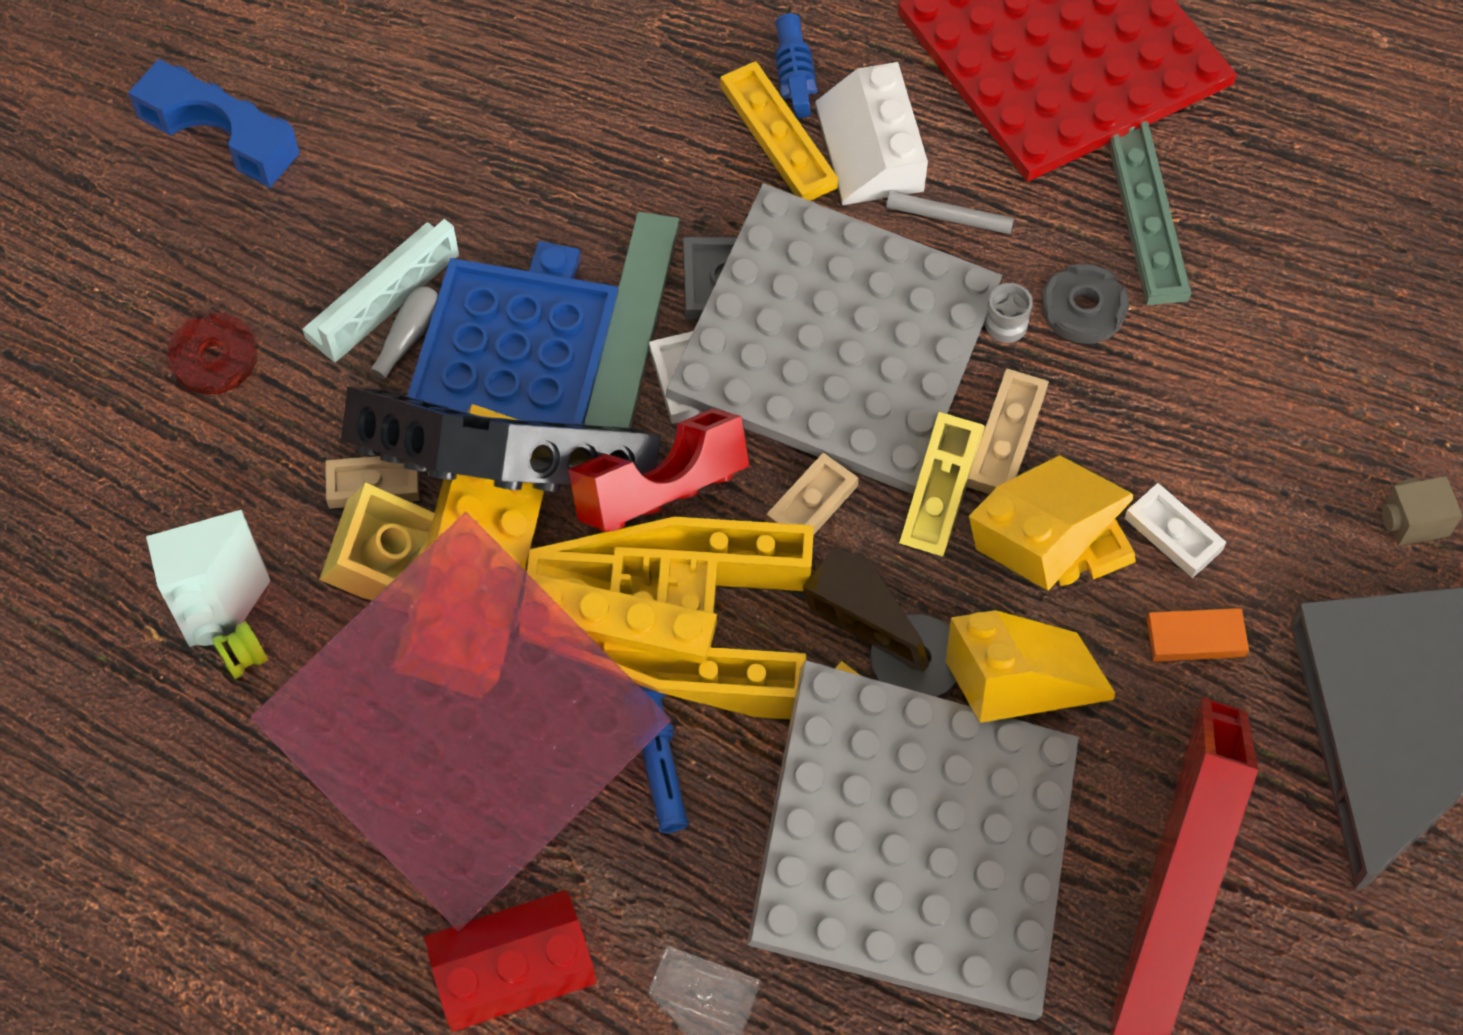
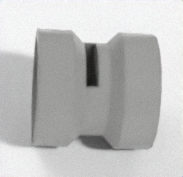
[985,283,1033,343]

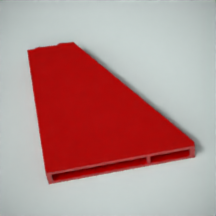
[1110,697,1259,1035]

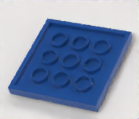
[407,258,619,424]

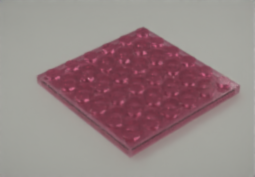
[250,511,671,932]

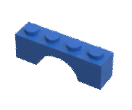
[128,59,300,188]

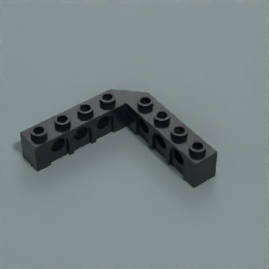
[341,387,661,492]

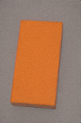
[1147,608,1249,662]

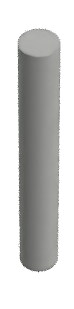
[886,191,1014,234]

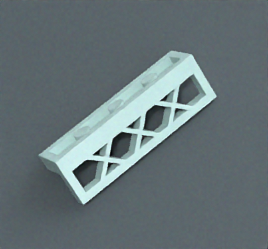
[302,219,459,363]

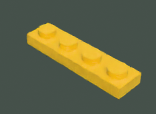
[720,61,839,201]
[518,573,717,665]

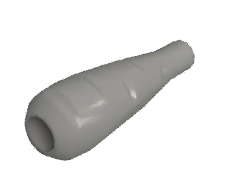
[370,286,438,380]

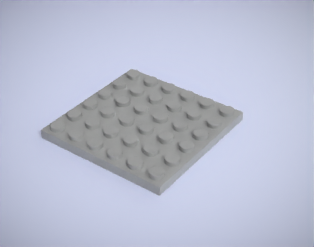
[665,183,1003,495]
[747,661,1079,1021]

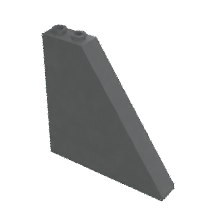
[1290,588,1463,890]

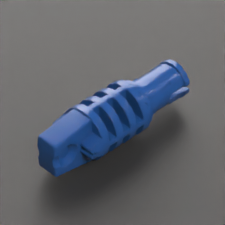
[775,13,818,119]

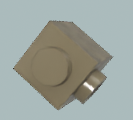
[1382,476,1463,547]

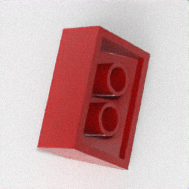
[424,889,597,1032]

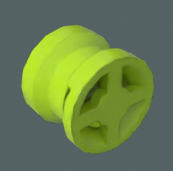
[212,621,268,679]

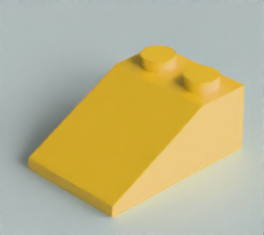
[969,455,1133,591]
[945,610,1115,723]

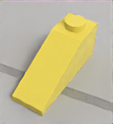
[899,412,985,556]

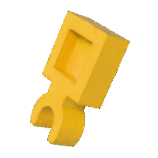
[1058,519,1136,586]

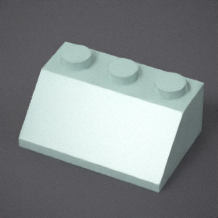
[146,510,270,647]

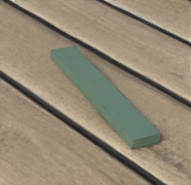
[1108,121,1191,305]
[584,211,680,427]

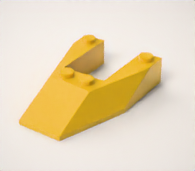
[519,517,814,719]

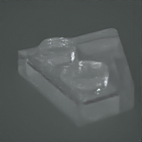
[648,945,761,1035]

